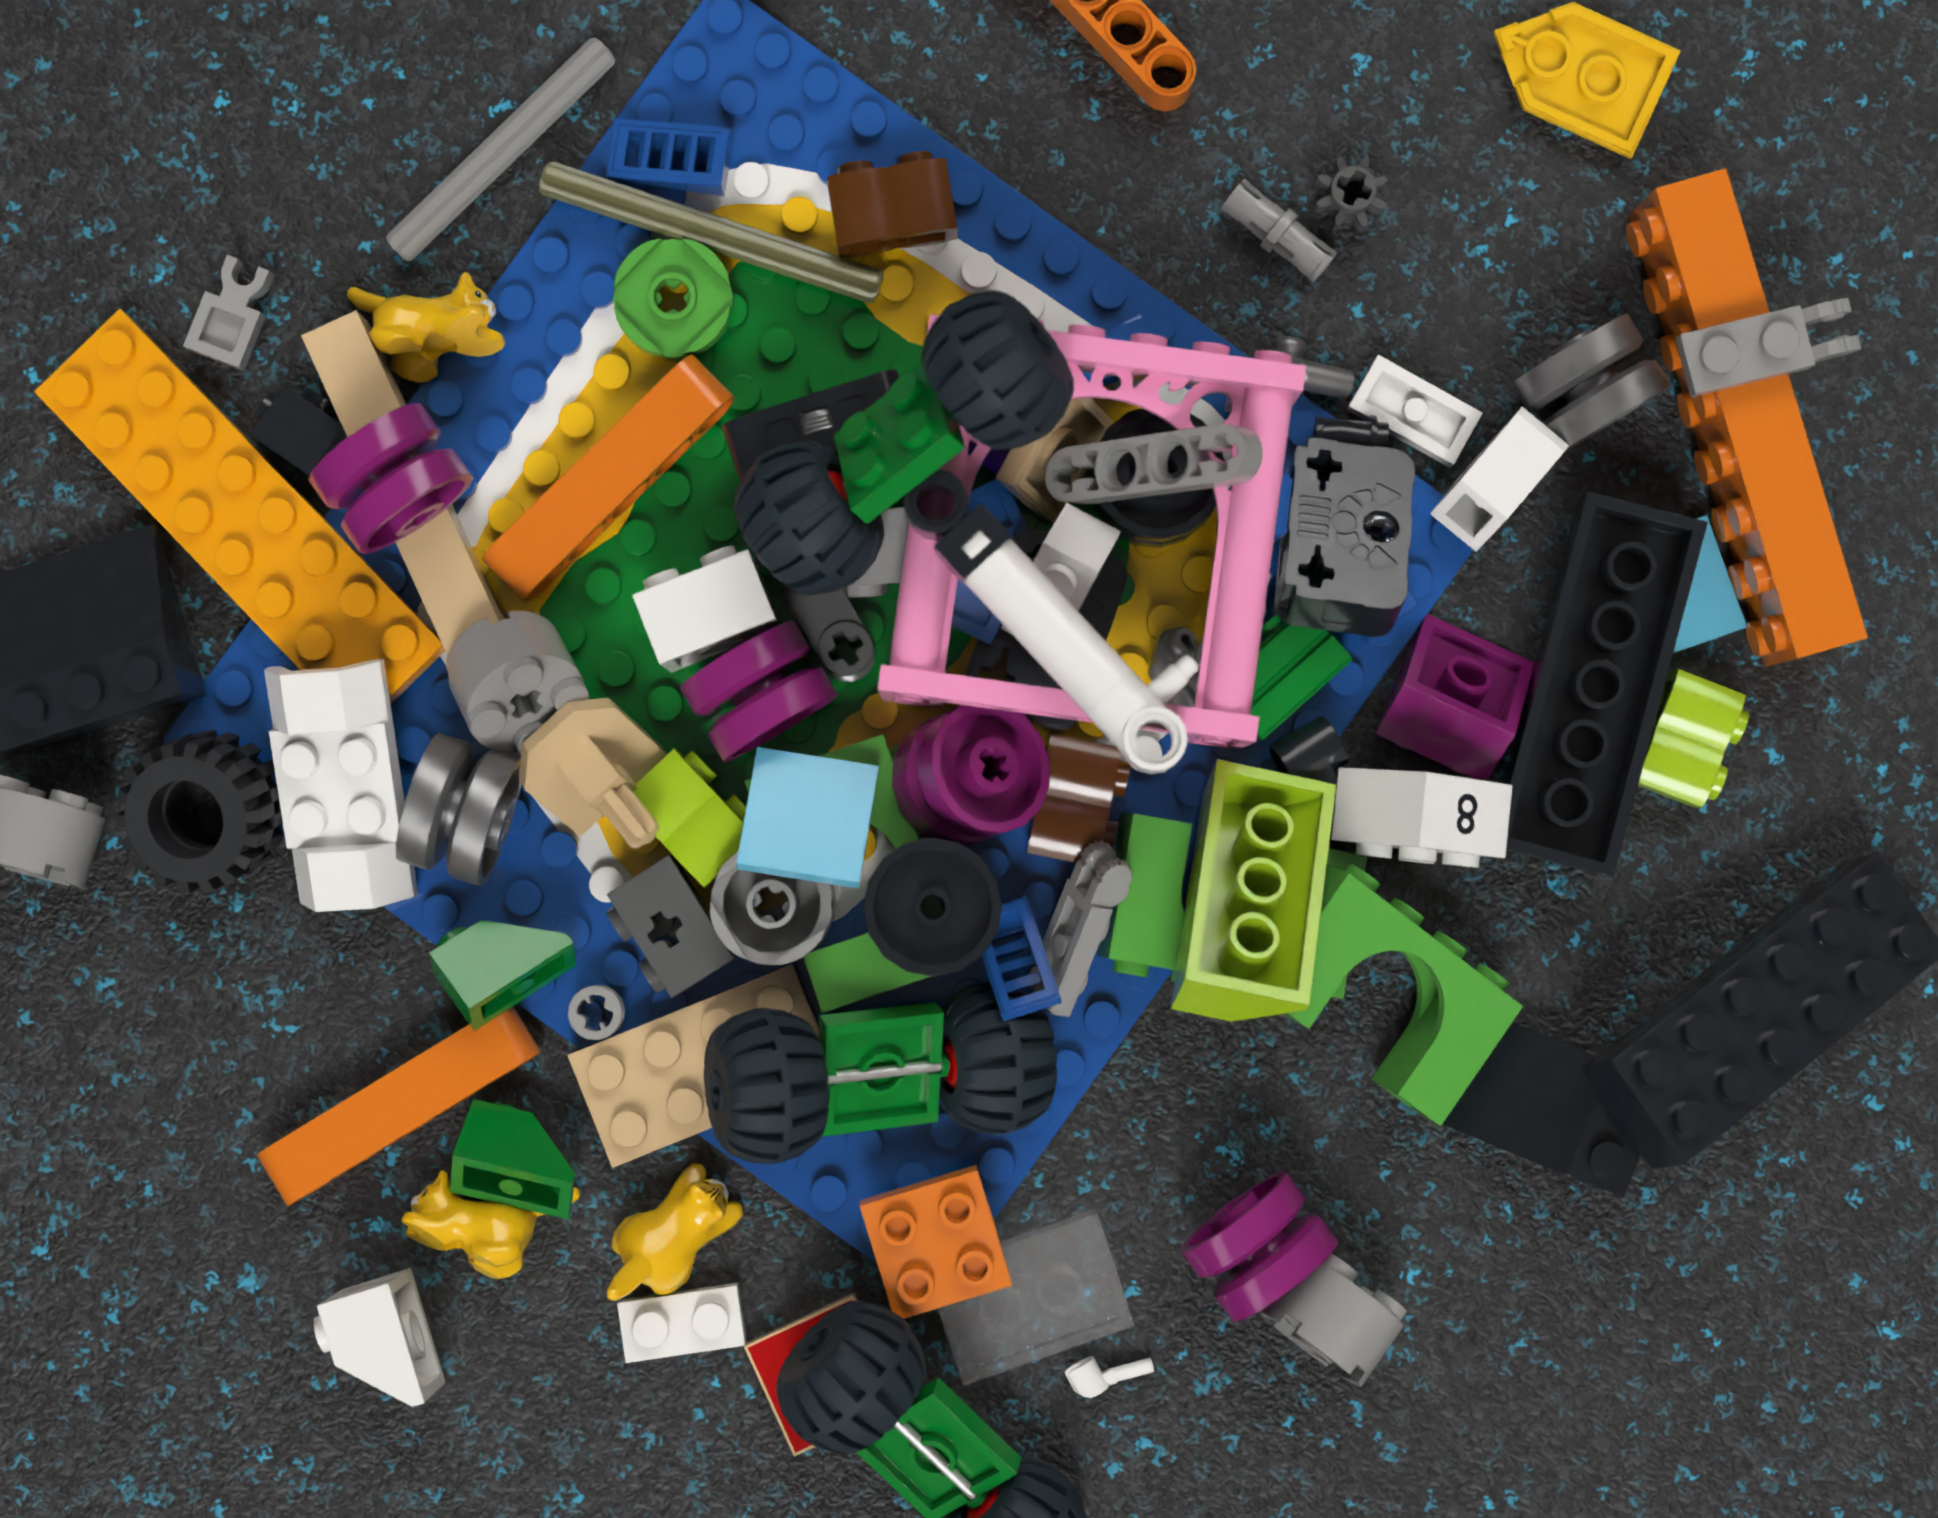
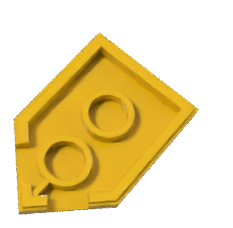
[1493,2,1681,159]

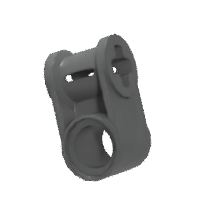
[777,587,875,682]

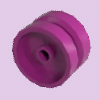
[309,403,474,554]
[680,620,838,762]
[892,705,1050,846]
[1180,1171,1338,1322]

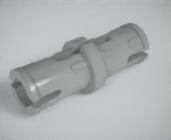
[1221,179,1338,283]

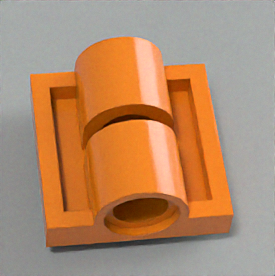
[859,1165,1013,1319]

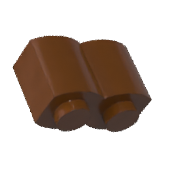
[827,151,958,257]
[1025,733,1130,863]

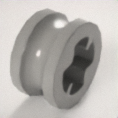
[568,985,625,1040]

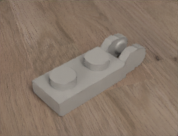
[1675,298,1861,398]
[1030,840,1134,1017]

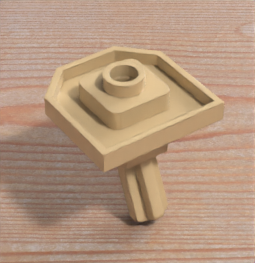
[519,698,667,849]

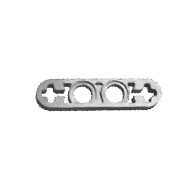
[1045,424,1263,505]

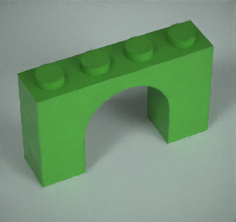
[744,734,944,1013]
[1096,813,1367,999]
[1283,864,1523,1126]

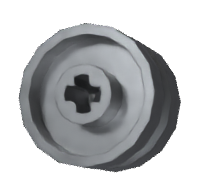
[1511,314,1671,451]
[396,733,521,887]

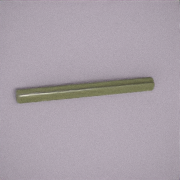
[539,162,883,303]

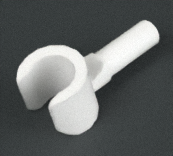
[1065,1356,1154,1398]

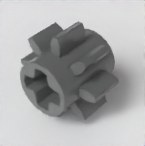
[1314,156,1388,233]

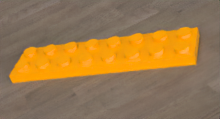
[34,309,445,704]

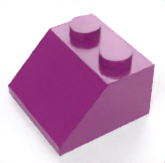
[1375,614,1534,781]

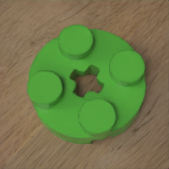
[613,238,735,362]

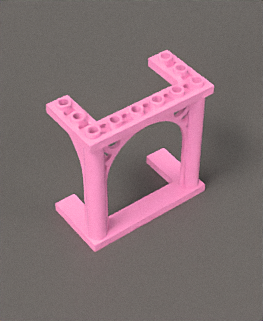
[878,314,1306,750]

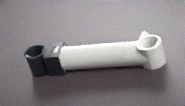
[903,469,1199,774]

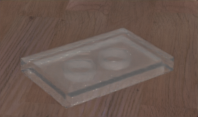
[938,1209,1135,1386]

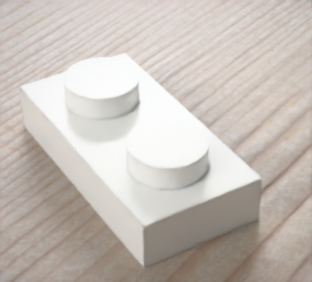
[1346,355,1482,468]
[617,1282,747,1363]

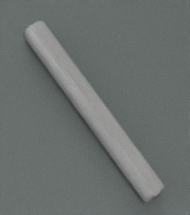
[386,37,615,261]

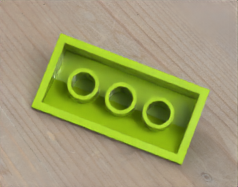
[1171,759,1337,1022]

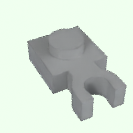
[183,255,274,371]

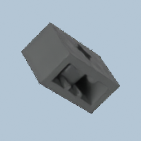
[606,855,738,998]

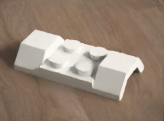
[264,659,418,912]

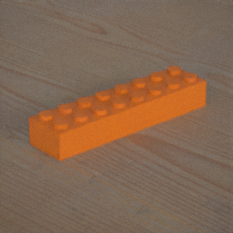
[1626,168,1868,667]

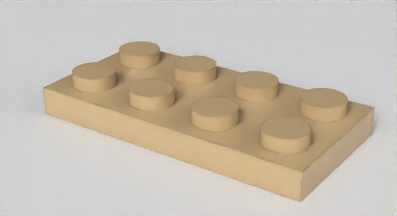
[567,963,819,1168]

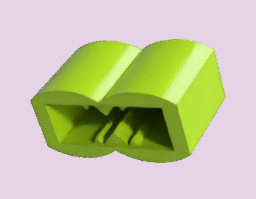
[1638,669,1749,808]
[633,749,746,887]

